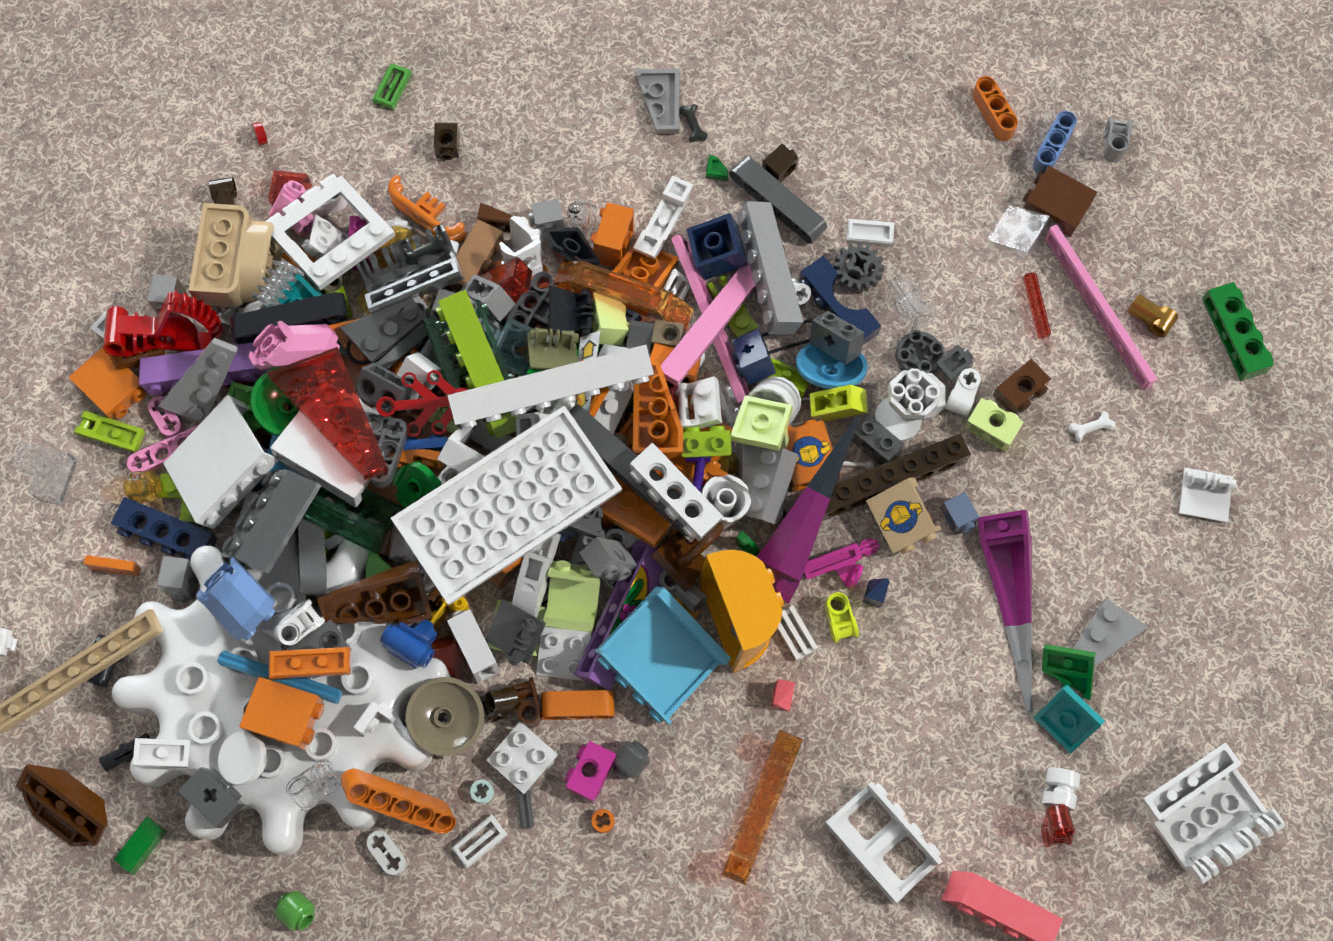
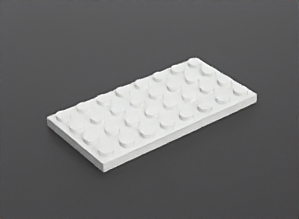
[391,406,622,605]

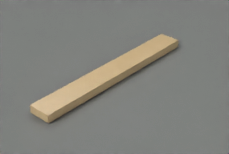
[0,609,163,733]

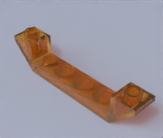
[554,261,694,331]
[721,730,803,885]

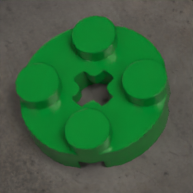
[393,461,442,508]

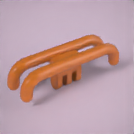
[388,175,467,243]

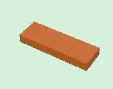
[269,647,351,679]

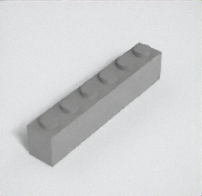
[737,201,803,334]

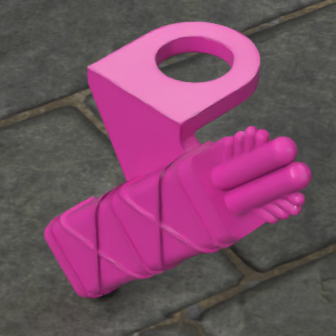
[804,538,880,588]

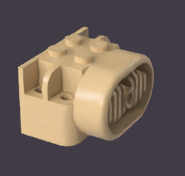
[188,203,282,311]

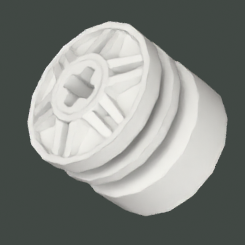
[747,376,801,428]

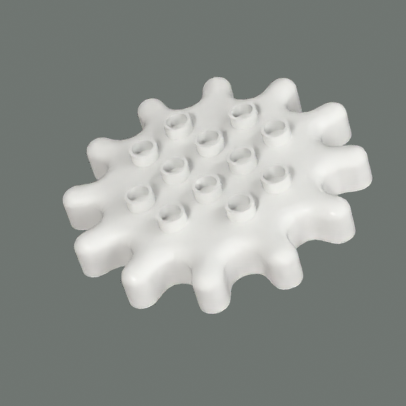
[112,530,451,856]

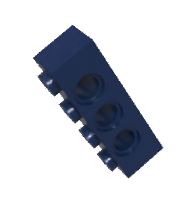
[111,497,218,561]

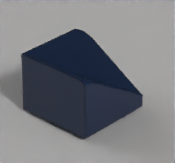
[863,578,890,608]

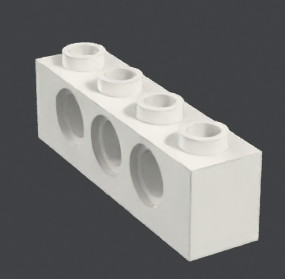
[629,443,723,541]

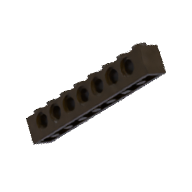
[783,433,971,521]

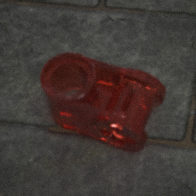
[1041,804,1075,847]

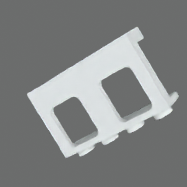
[824,781,942,905]

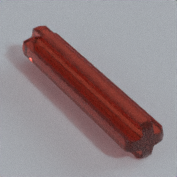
[1023,272,1051,339]

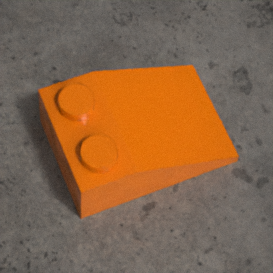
[605,241,679,316]

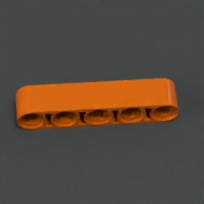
[340,768,456,834]

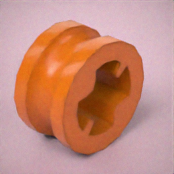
[591,809,615,833]

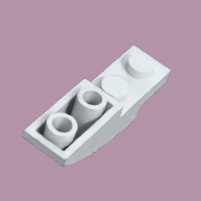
[512,533,561,617]

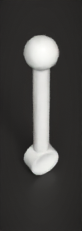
[842,461,874,470]

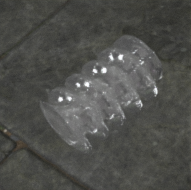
[252,258,303,307]

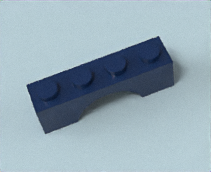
[799,256,881,346]

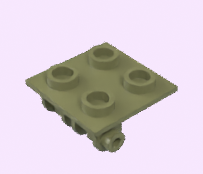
[527,327,579,370]

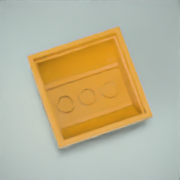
[698,550,784,673]

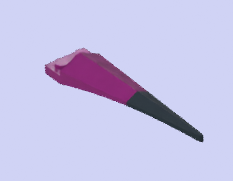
[757,415,860,603]

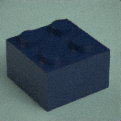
[687,213,748,280]

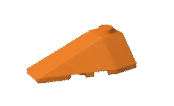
[633,360,683,460]

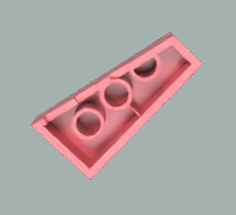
[941,871,1063,941]

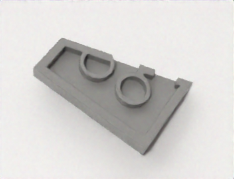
[635,69,680,134]
[1072,599,1148,667]

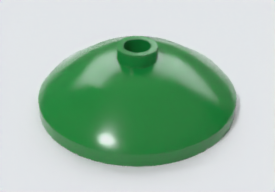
[250,367,321,437]

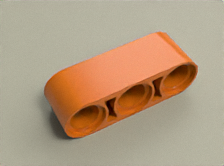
[972,76,1018,141]
[541,690,615,720]

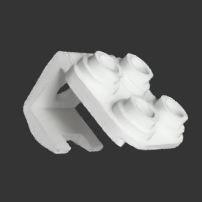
[499,216,545,280]

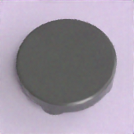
[895,330,944,374]

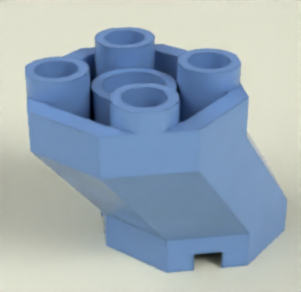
[196,557,275,641]

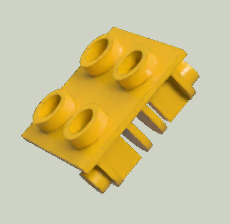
[427,597,470,632]

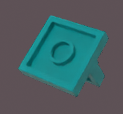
[1033,685,1105,754]

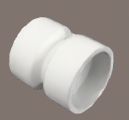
[1041,767,1081,812]

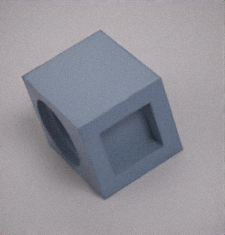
[940,492,979,534]

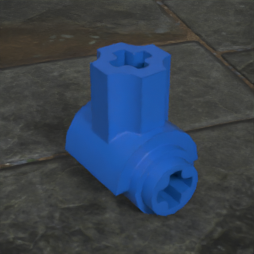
[380,619,437,669]

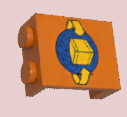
[781,419,841,492]

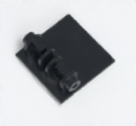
[549,286,593,339]

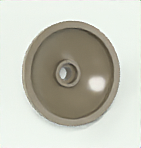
[405,677,484,756]

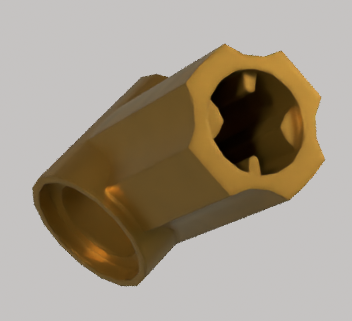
[1127,294,1178,338]

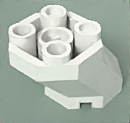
[888,369,946,420]

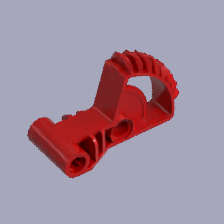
[103,290,223,357]

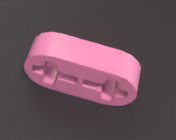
[148,396,184,438]

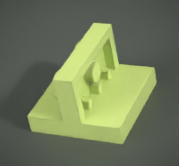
[731,396,793,451]

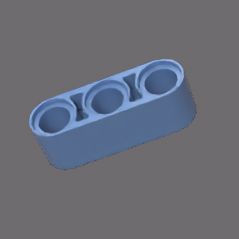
[1033,111,1077,174]

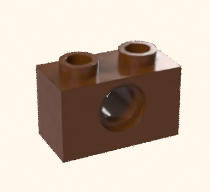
[993,358,1051,414]

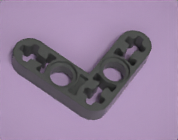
[336,408,408,488]

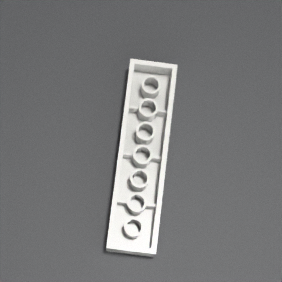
[447,345,654,429]

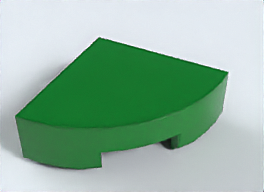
[705,155,728,181]
[736,531,760,557]

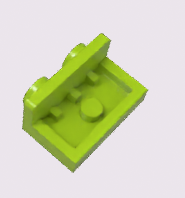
[681,426,732,457]

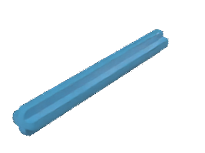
[217,651,342,704]

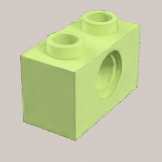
[964,398,1024,452]

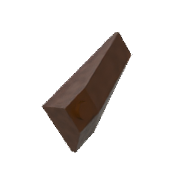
[317,561,433,625]

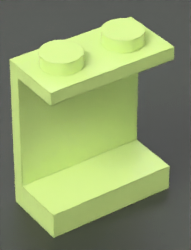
[543,560,601,633]

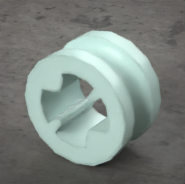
[470,779,494,804]

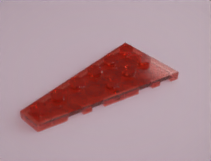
[267,347,389,480]

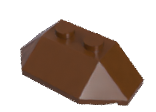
[16,764,108,846]

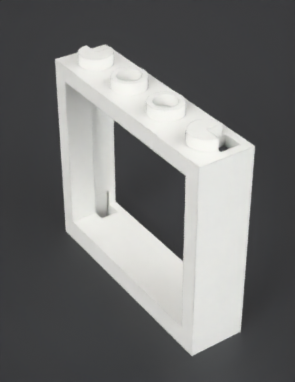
[437,419,515,473]

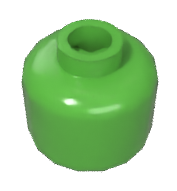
[275,891,315,931]

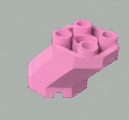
[248,321,340,374]

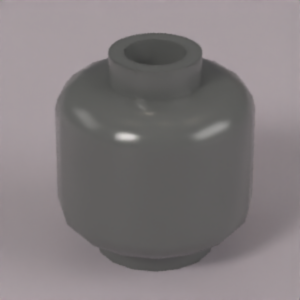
[613,740,650,779]

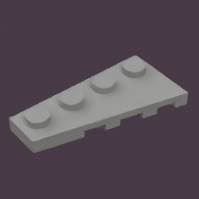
[158,338,238,423]

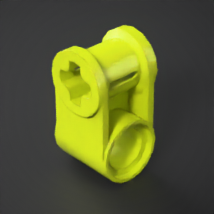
[824,592,859,643]

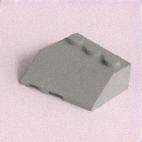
[736,442,798,525]

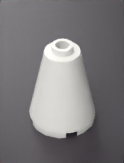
[702,475,751,530]

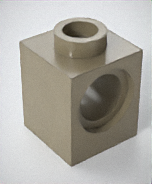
[651,319,687,350]

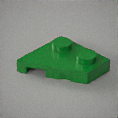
[1042,644,1096,700]

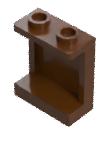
[1022,166,1098,237]

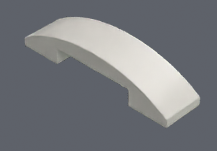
[633,176,693,259]

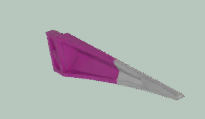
[978,509,1032,712]

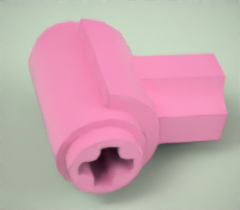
[269,180,314,237]

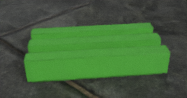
[372,63,412,111]

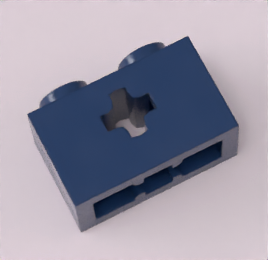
[731,329,776,385]

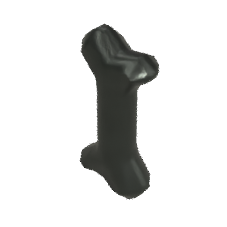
[679,104,708,142]
[403,235,447,265]

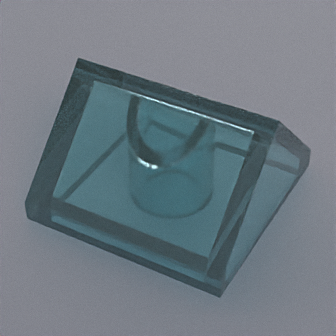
[492,317,534,376]

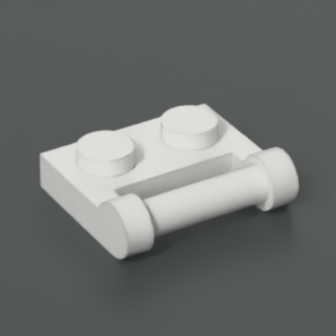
[675,376,722,432]

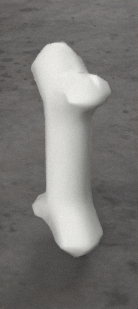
[1068,411,1115,442]

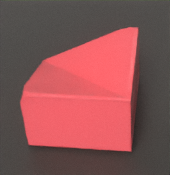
[771,679,796,711]

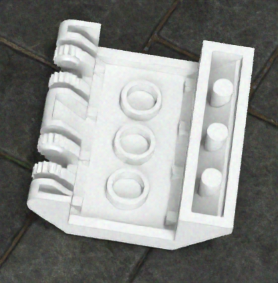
[1142,743,1285,885]

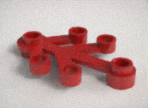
[376,370,468,437]

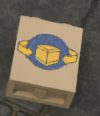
[866,477,942,555]

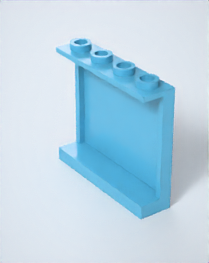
[594,586,731,725]

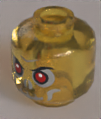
[123,470,162,503]

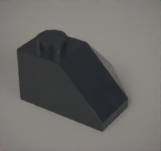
[541,227,600,266]

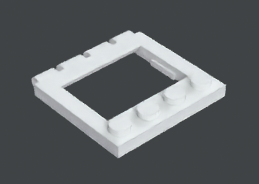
[265,174,395,291]

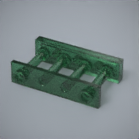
[423,299,514,389]
[302,488,405,554]

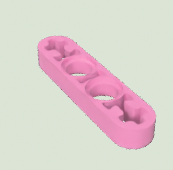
[127,425,199,476]

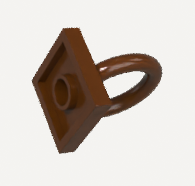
[651,523,723,592]

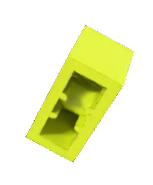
[810,384,868,421]

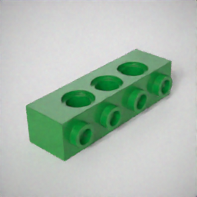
[1202,282,1274,381]

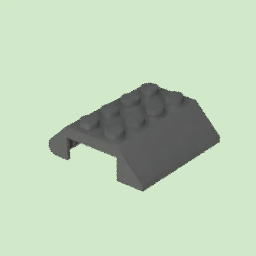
[356,223,464,314]
[221,470,321,574]

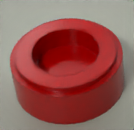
[252,122,268,146]

